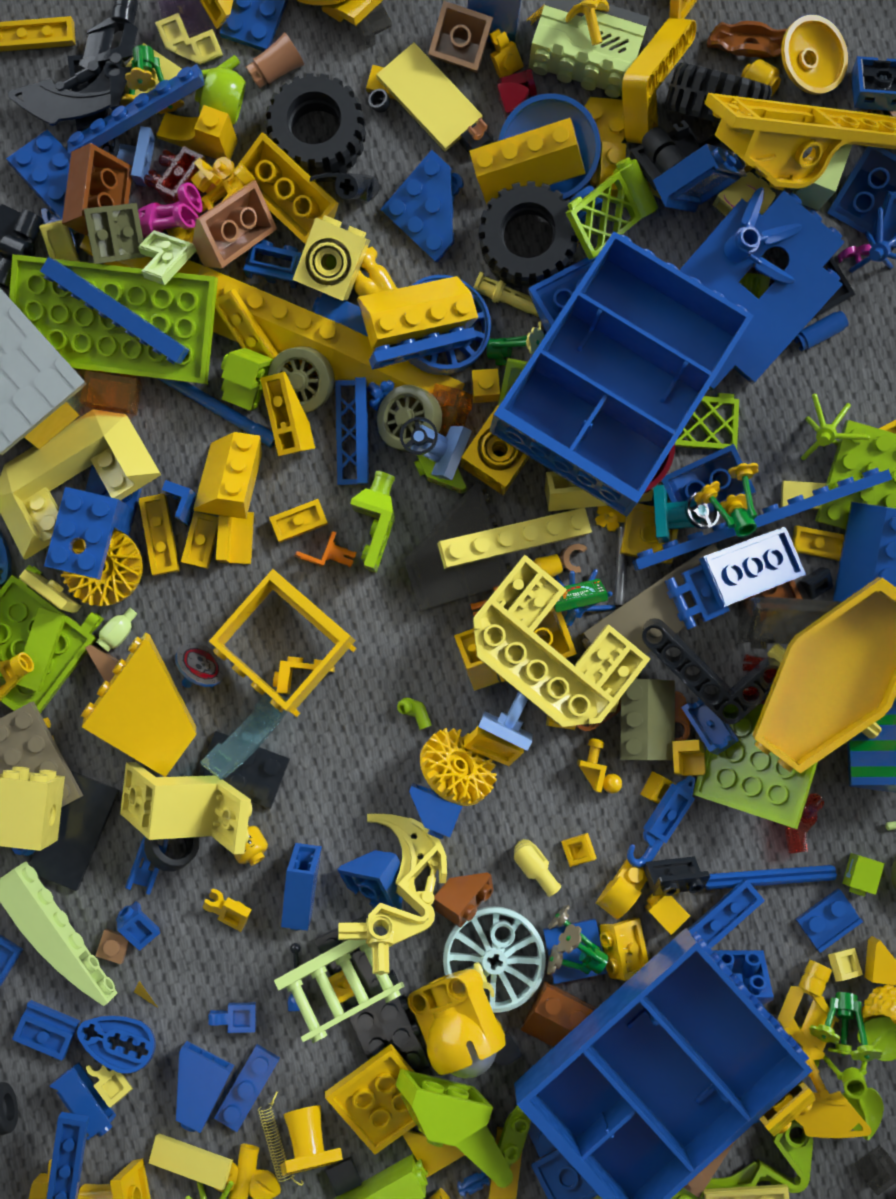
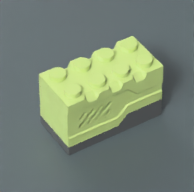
[528,0,650,98]

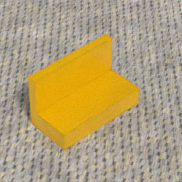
[216,512,254,564]

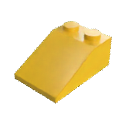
[759,1081,816,1136]

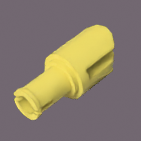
[514,839,561,897]

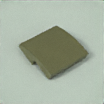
[84,203,146,264]

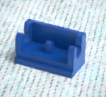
[681,698,740,755]

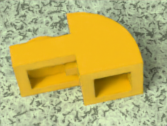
[596,859,647,920]

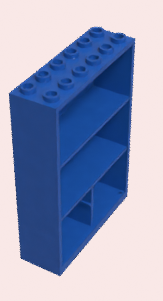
[489,231,753,517]
[514,928,813,1199]

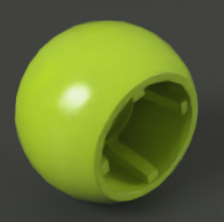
[195,67,246,125]

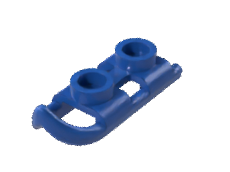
[125,836,168,895]

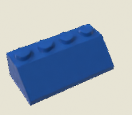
[832,502,896,606]

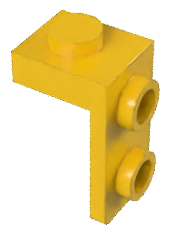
[273,656,335,694]

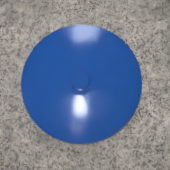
[498,94,601,200]

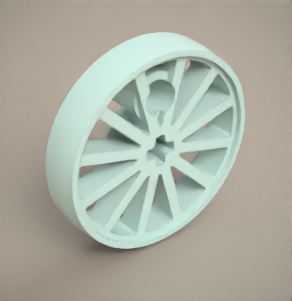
[443,906,546,1013]

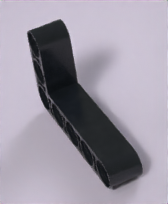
[642,618,780,724]

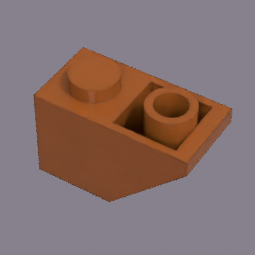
[434,872,493,928]

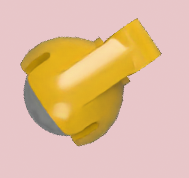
[408,969,506,1078]

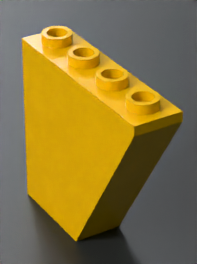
[81,632,196,777]

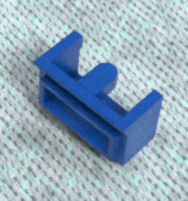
[243,240,302,289]

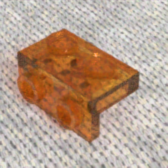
[432,383,473,437]

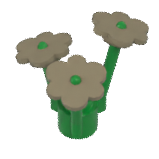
[547,905,608,975]

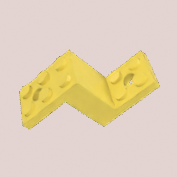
[120,762,252,854]

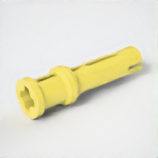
[473,271,539,317]

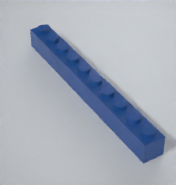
[40,257,189,364]

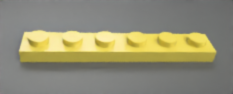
[437,508,592,569]

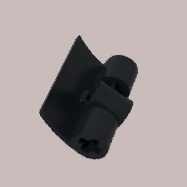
[309,173,380,202]
[0,204,43,290]

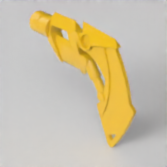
[778,959,872,1138]

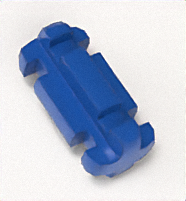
[457,1170,490,1198]

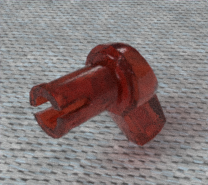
[784,793,824,854]

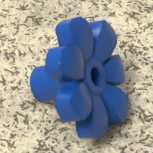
[367,380,394,411]

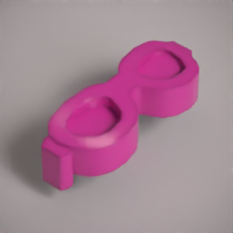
[838,244,871,264]

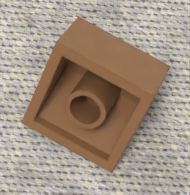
[428,1,493,73]

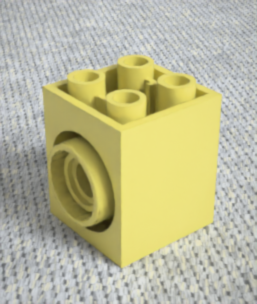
[293,215,371,301]
[0,767,65,851]

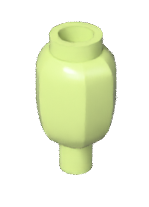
[96,607,137,652]

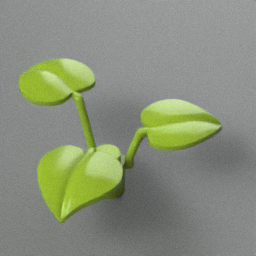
[799,1016,896,1140]

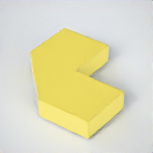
[155,13,224,65]

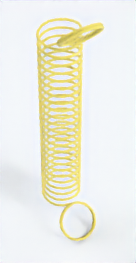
[258,1091,304,1186]

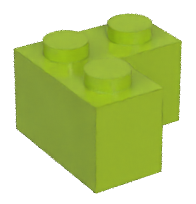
[221,348,273,411]

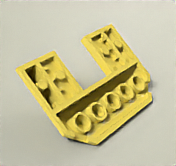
[0,409,161,560]
[473,555,650,727]

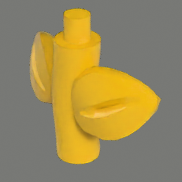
[213,1143,281,1199]

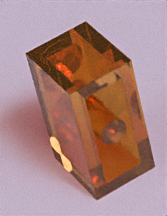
[80,371,143,415]

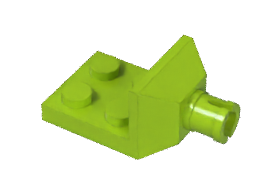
[350,471,395,573]

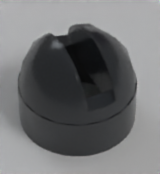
[368,89,390,113]

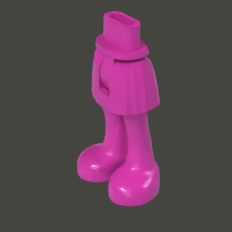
[138,182,203,238]

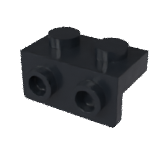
[643,856,710,896]

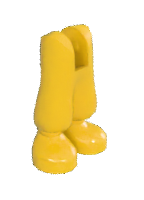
[354,247,398,296]

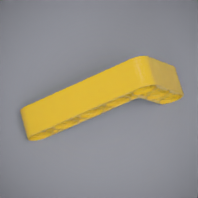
[622,18,696,144]

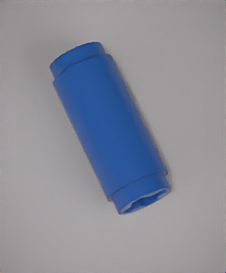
[794,311,849,351]

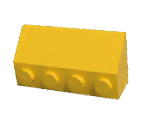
[469,118,586,204]
[231,132,339,244]
[357,276,478,349]

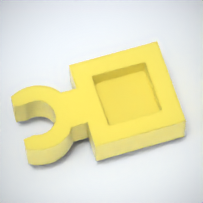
[86,1065,133,1108]

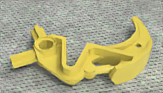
[338,814,447,975]

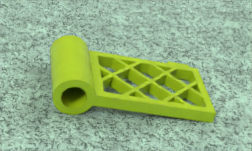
[566,157,658,260]
[675,393,739,450]

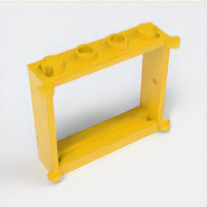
[209,569,357,717]

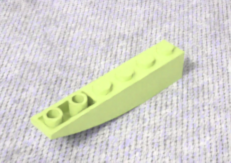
[0,861,117,1006]

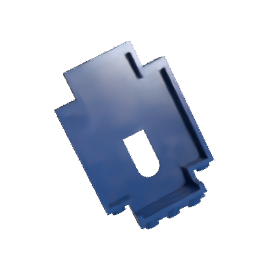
[679,191,844,391]

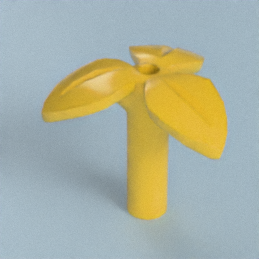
[565,0,609,46]

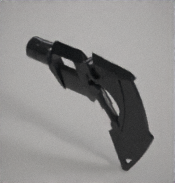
[8,0,138,126]

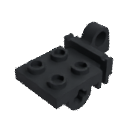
[630,120,733,191]

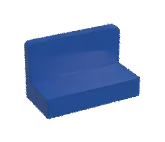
[162,480,197,526]

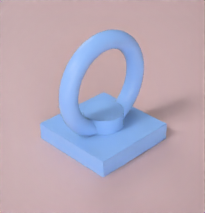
[478,691,532,751]

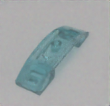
[200,690,288,780]

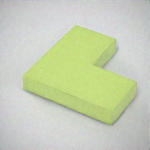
[138,230,197,285]

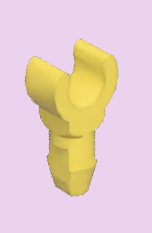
[474,962,494,997]

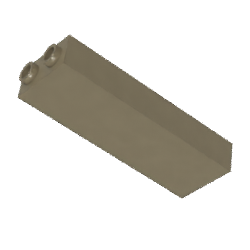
[581,543,719,655]

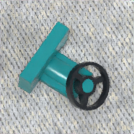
[653,485,720,544]

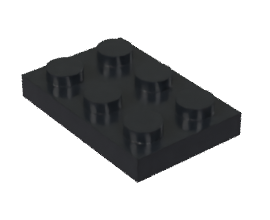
[198,731,291,809]

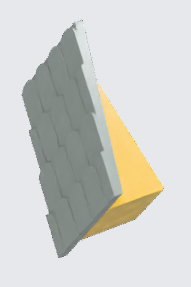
[0,288,87,455]

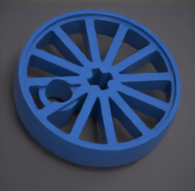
[396,275,491,375]

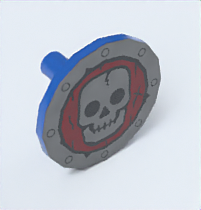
[175,643,225,688]

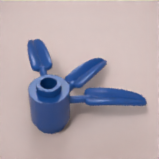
[724,187,802,284]

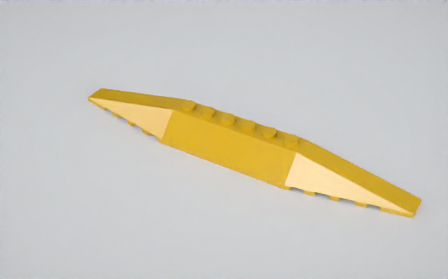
[80,235,465,408]

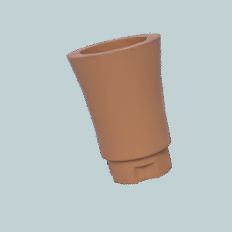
[246,32,305,88]

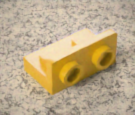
[599,918,648,981]

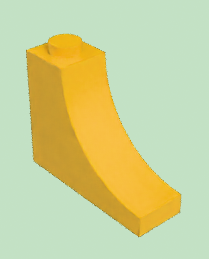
[157,105,238,160]

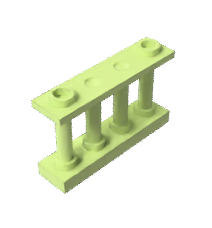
[274,928,405,1043]

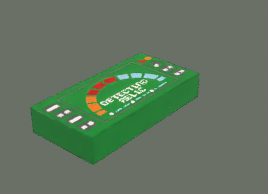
[553,579,608,612]

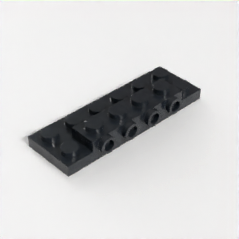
[314,915,431,1073]

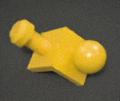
[577,738,622,794]

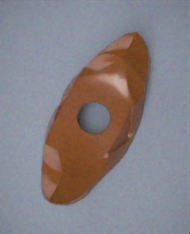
[706,21,787,59]

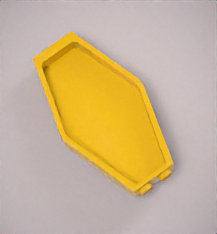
[752,577,896,774]

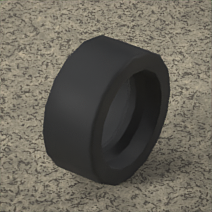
[144,837,199,872]

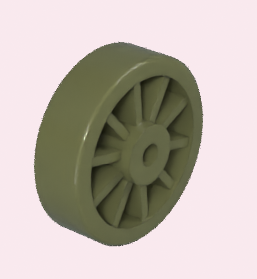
[267,346,335,413]
[377,385,442,453]

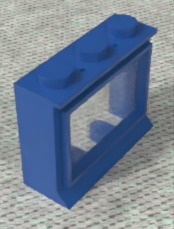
[653,144,747,212]

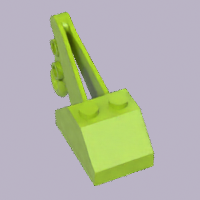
[395,1069,530,1188]

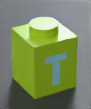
[842,853,885,897]

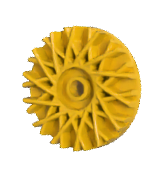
[61,530,143,606]
[420,728,497,806]

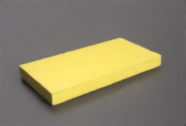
[376,42,483,152]

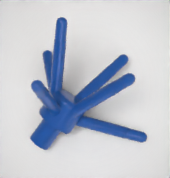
[849,207,896,273]
[553,569,616,626]

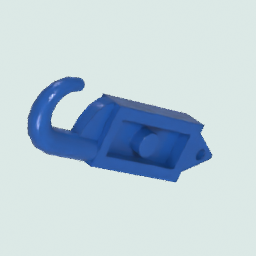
[627,775,695,868]

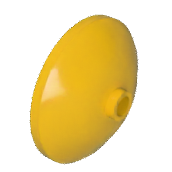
[781,15,848,95]

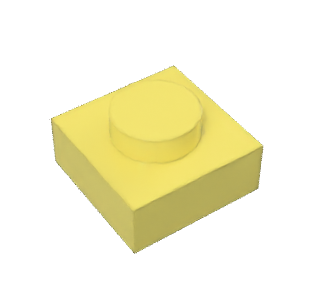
[828,948,863,982]

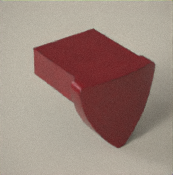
[497,69,537,98]
[498,82,529,121]

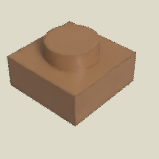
[96,929,130,964]

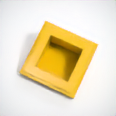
[640,771,676,804]

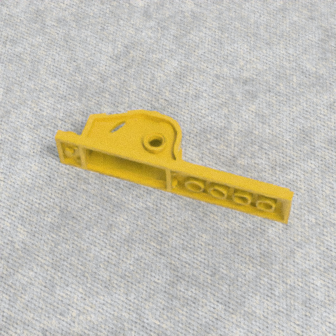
[704,93,896,190]

